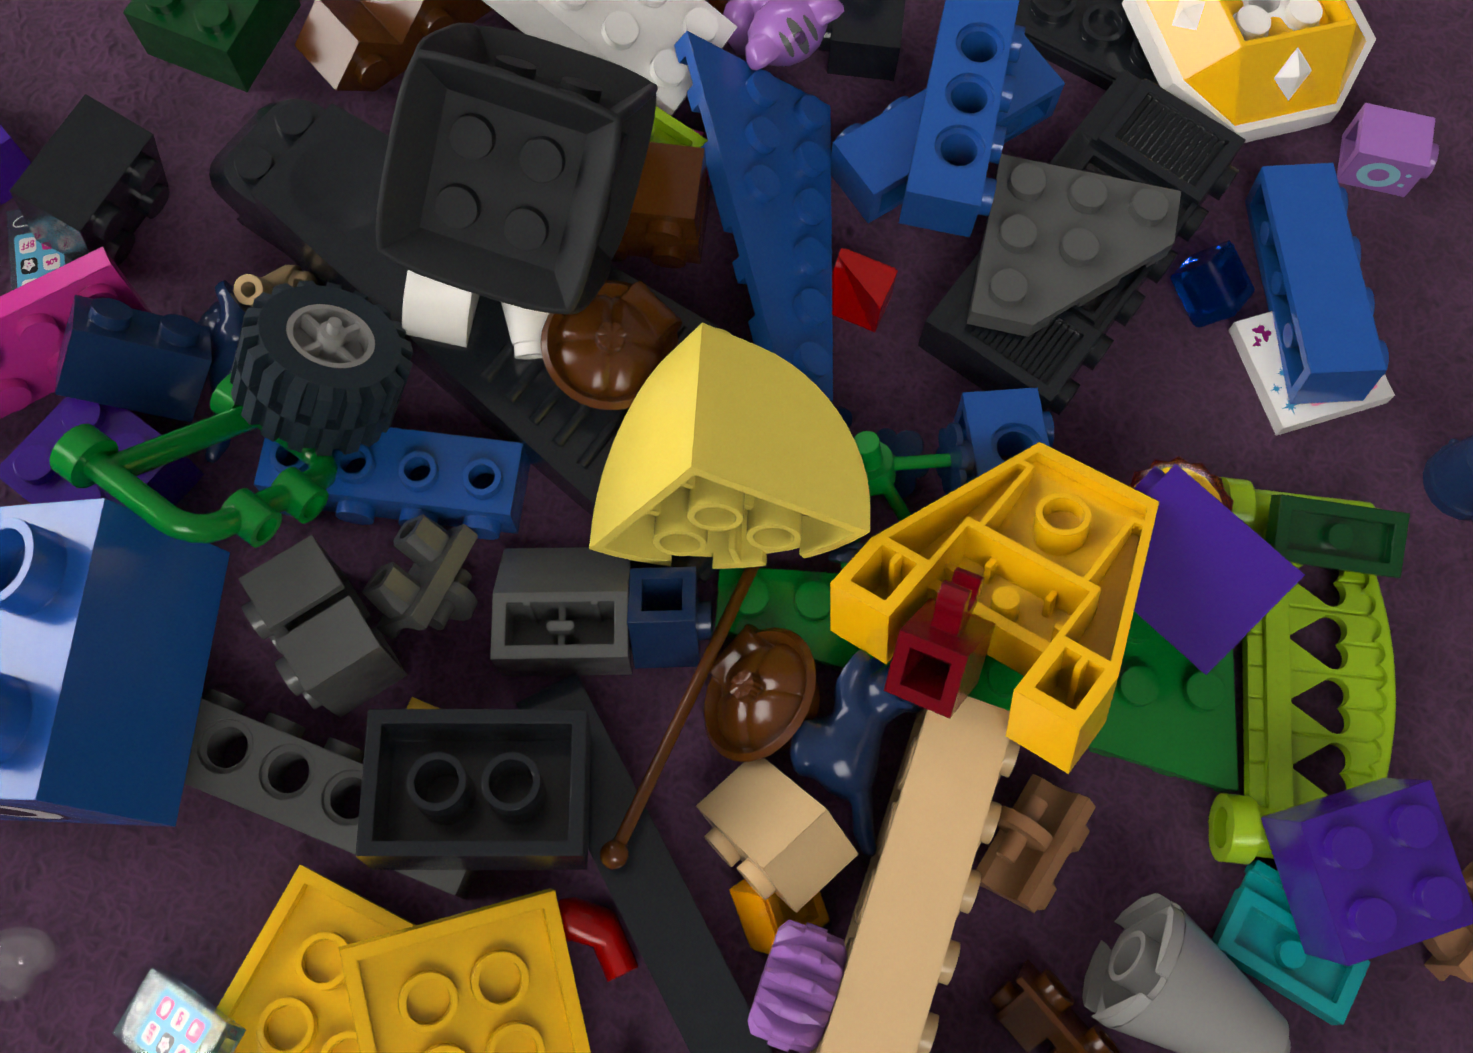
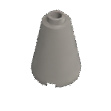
[1082,893,1291,1053]

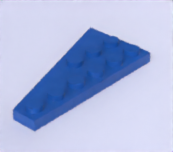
[674,31,833,402]

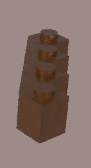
[294,0,493,92]

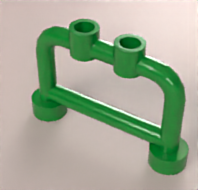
[49,373,338,547]

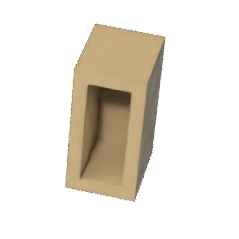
[696,758,858,913]

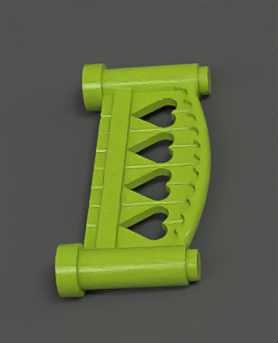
[1209,477,1396,865]

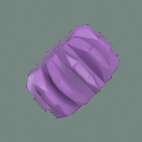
[747,920,847,1053]

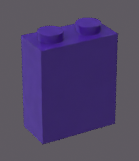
[1134,464,1305,675]

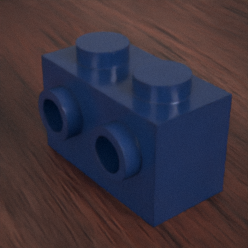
[55,295,212,423]

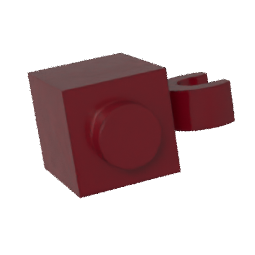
[884,567,996,719]

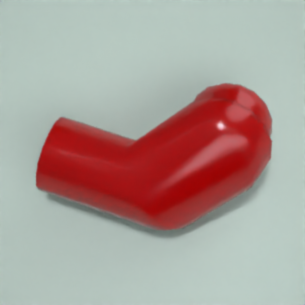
[558,897,639,982]

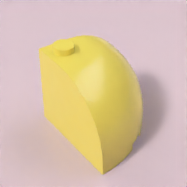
[589,322,870,569]

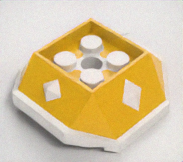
[1122,0,1376,143]

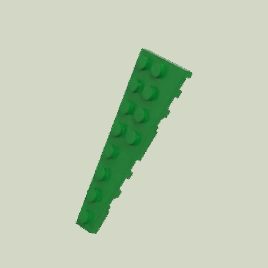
[715,568,1239,793]

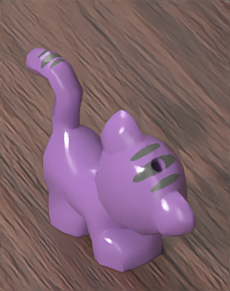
[723,0,844,70]

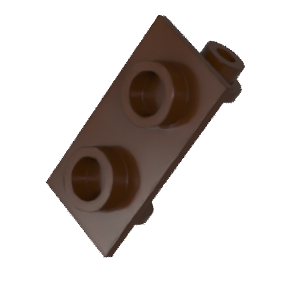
[989,960,1122,1053]

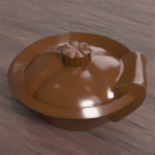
[541,280,683,410]
[703,624,820,762]

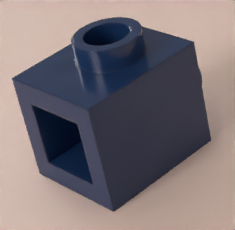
[627,567,713,669]

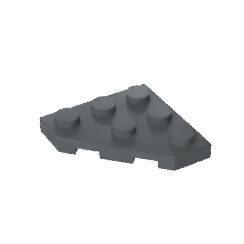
[966,154,1181,337]

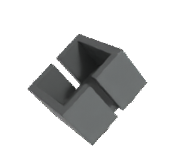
[239,535,408,718]

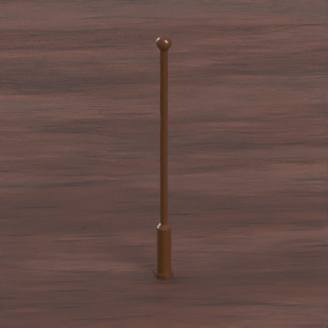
[600,566,760,869]

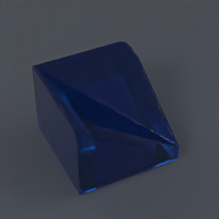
[1170,240,1255,327]

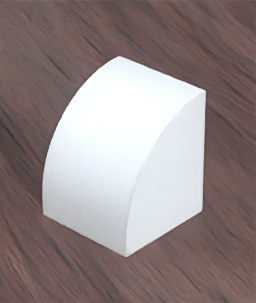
[402,270,480,348]

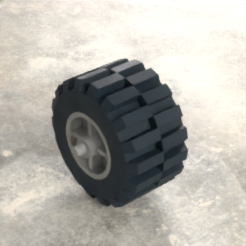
[230,281,413,456]

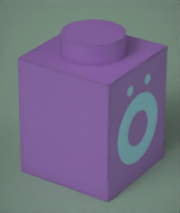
[1337,103,1439,197]

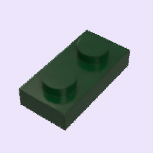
[1265,494,1410,578]

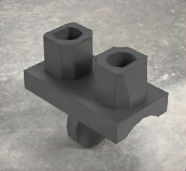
[362,514,478,639]

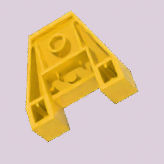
[830,442,1159,774]

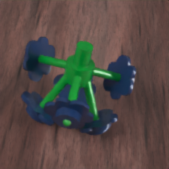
[828,406,975,569]

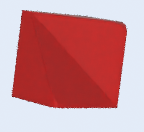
[832,248,898,333]

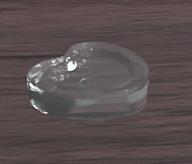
[0,927,61,1001]

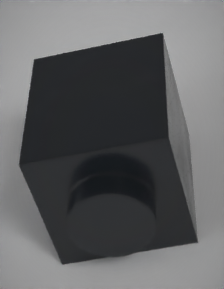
[819,0,905,81]

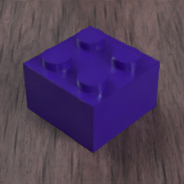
[0,397,204,507]
[1261,778,1473,966]

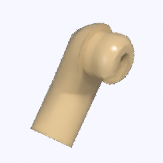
[233,265,318,307]

